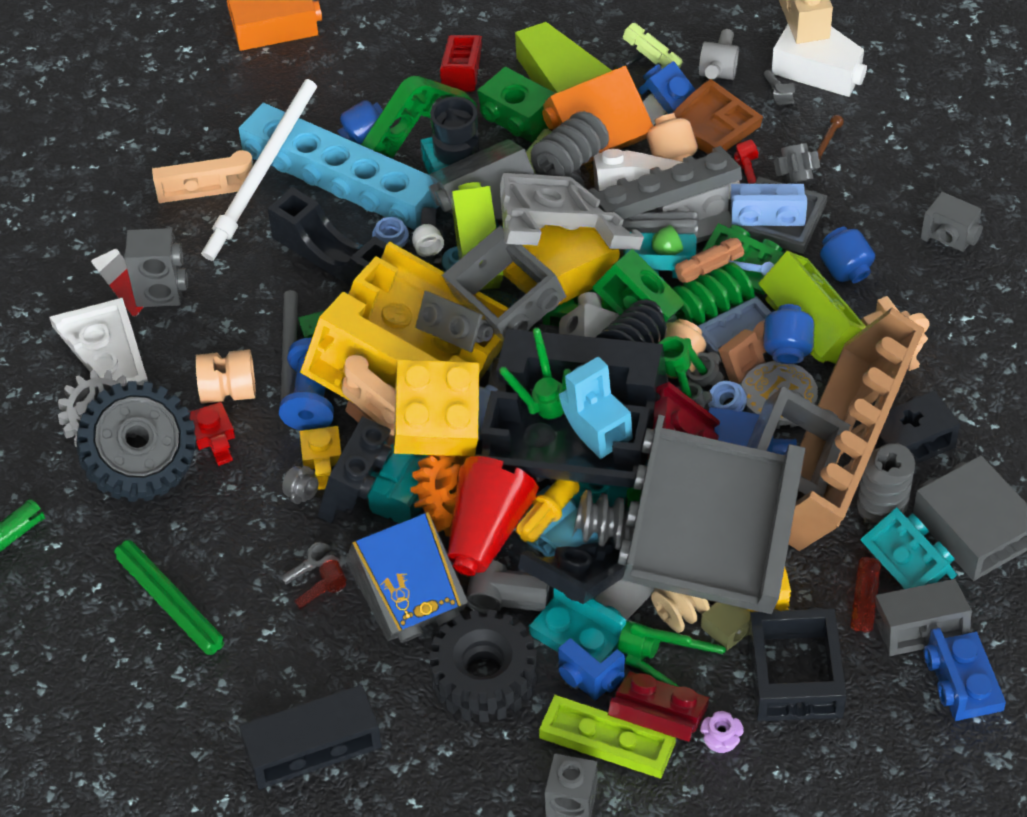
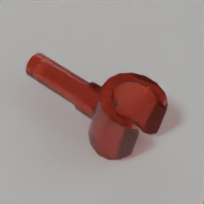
[294,560,346,608]

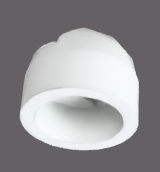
[412,224,444,257]

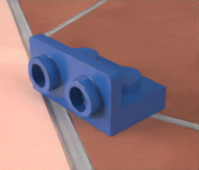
[924,628,1006,721]

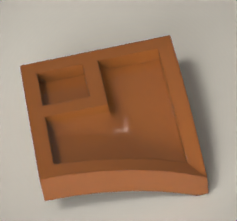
[673,79,763,154]

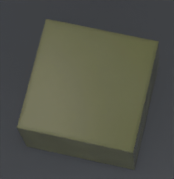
[701,602,750,651]

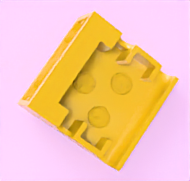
[300,241,509,403]

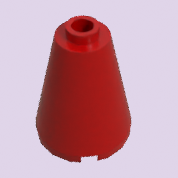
[447,456,539,576]

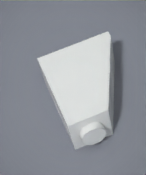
[772,24,867,97]

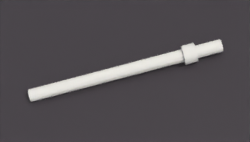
[201,79,317,261]

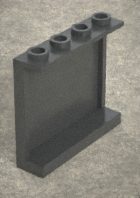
[618,415,805,614]

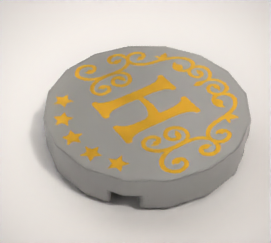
[741,361,818,429]

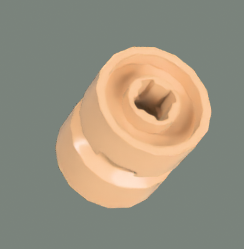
[196,349,256,404]

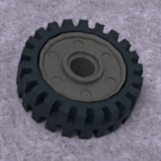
[76,381,196,502]

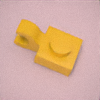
[299,426,342,490]

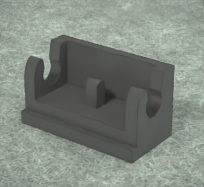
[875,579,972,656]

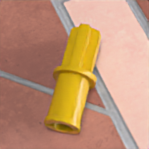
[516,480,580,543]

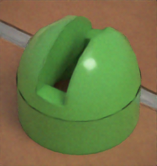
[651,225,683,256]

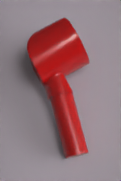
[734,139,758,184]

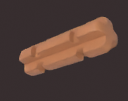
[675,238,744,283]

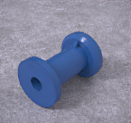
[279,338,334,431]

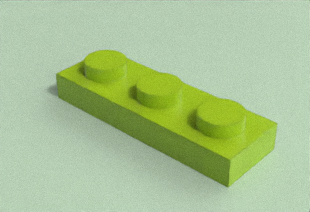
[539,695,676,779]

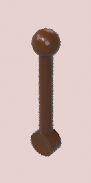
[817,115,844,161]

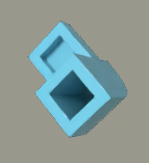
[559,357,633,459]

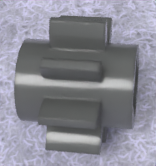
[774,143,821,184]

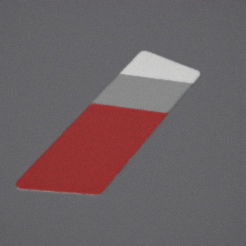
[91,249,144,317]

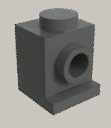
[921,192,983,252]

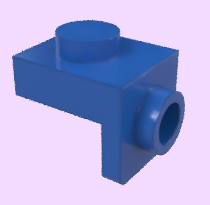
[638,61,696,114]
[558,638,625,701]

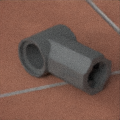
[466,560,550,614]

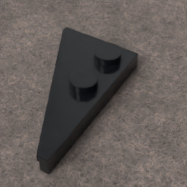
[518,541,625,604]

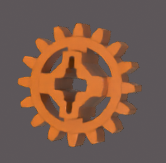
[410,455,468,537]

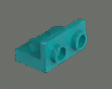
[860,507,958,589]
[529,588,626,663]

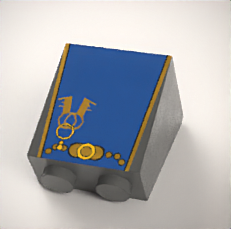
[346,512,468,643]

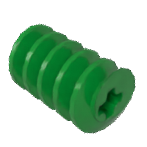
[673,262,754,326]

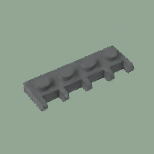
[588,146,742,219]

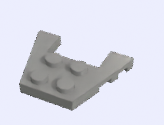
[500,173,644,250]

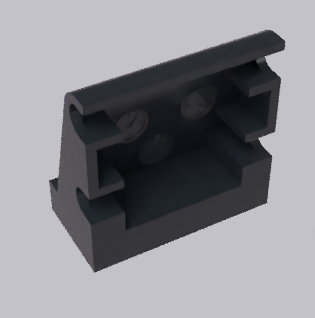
[474,329,667,488]

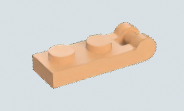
[152,150,253,204]
[342,355,395,436]

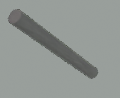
[281,290,298,401]

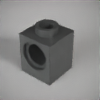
[545,754,598,817]

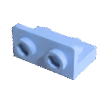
[730,184,807,226]

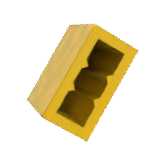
[503,225,620,305]

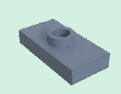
[698,296,772,357]

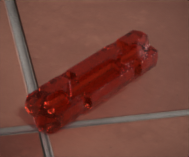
[851,556,881,633]

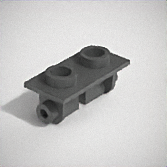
[415,291,493,352]

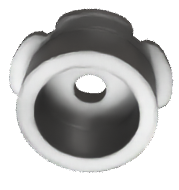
[282,466,318,504]

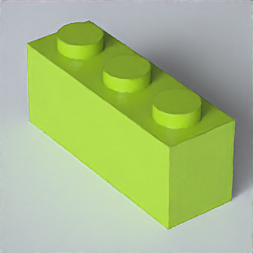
[758,251,866,364]

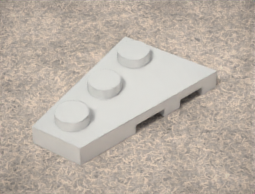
[50,298,148,385]

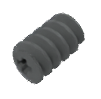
[531,111,609,177]
[856,443,915,525]
[572,489,639,550]

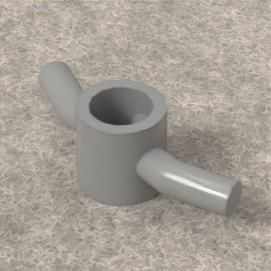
[699,29,739,80]

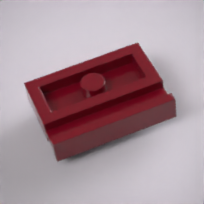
[653,382,720,440]
[608,671,710,742]

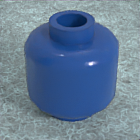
[337,100,392,145]
[820,227,875,284]
[763,304,815,364]

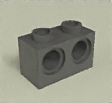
[125,228,188,307]

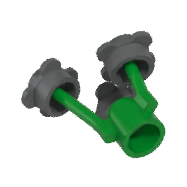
[658,336,724,408]

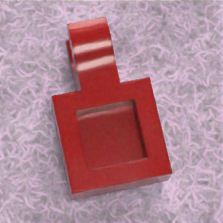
[190,401,235,466]

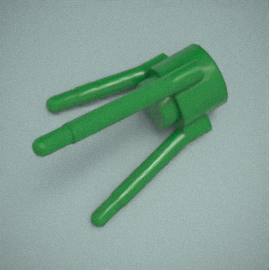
[499,327,571,419]
[618,620,726,687]

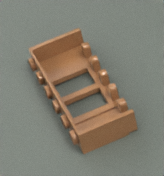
[788,307,924,551]

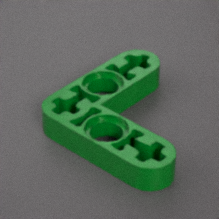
[361,76,477,159]

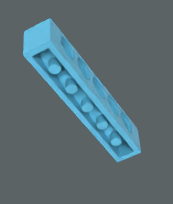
[238,102,439,230]

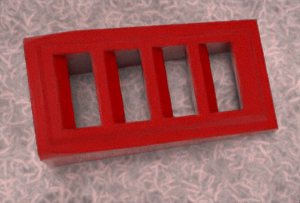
[440,35,482,92]

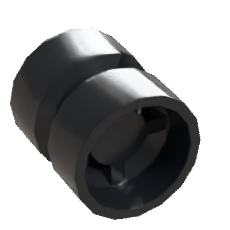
[430,96,479,165]

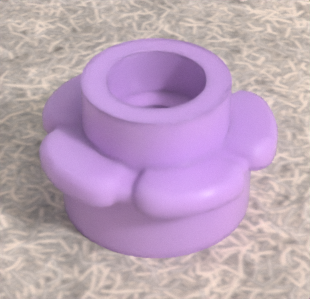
[700,711,743,753]

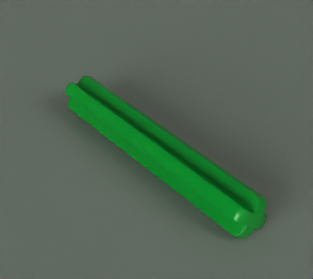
[114,540,224,655]

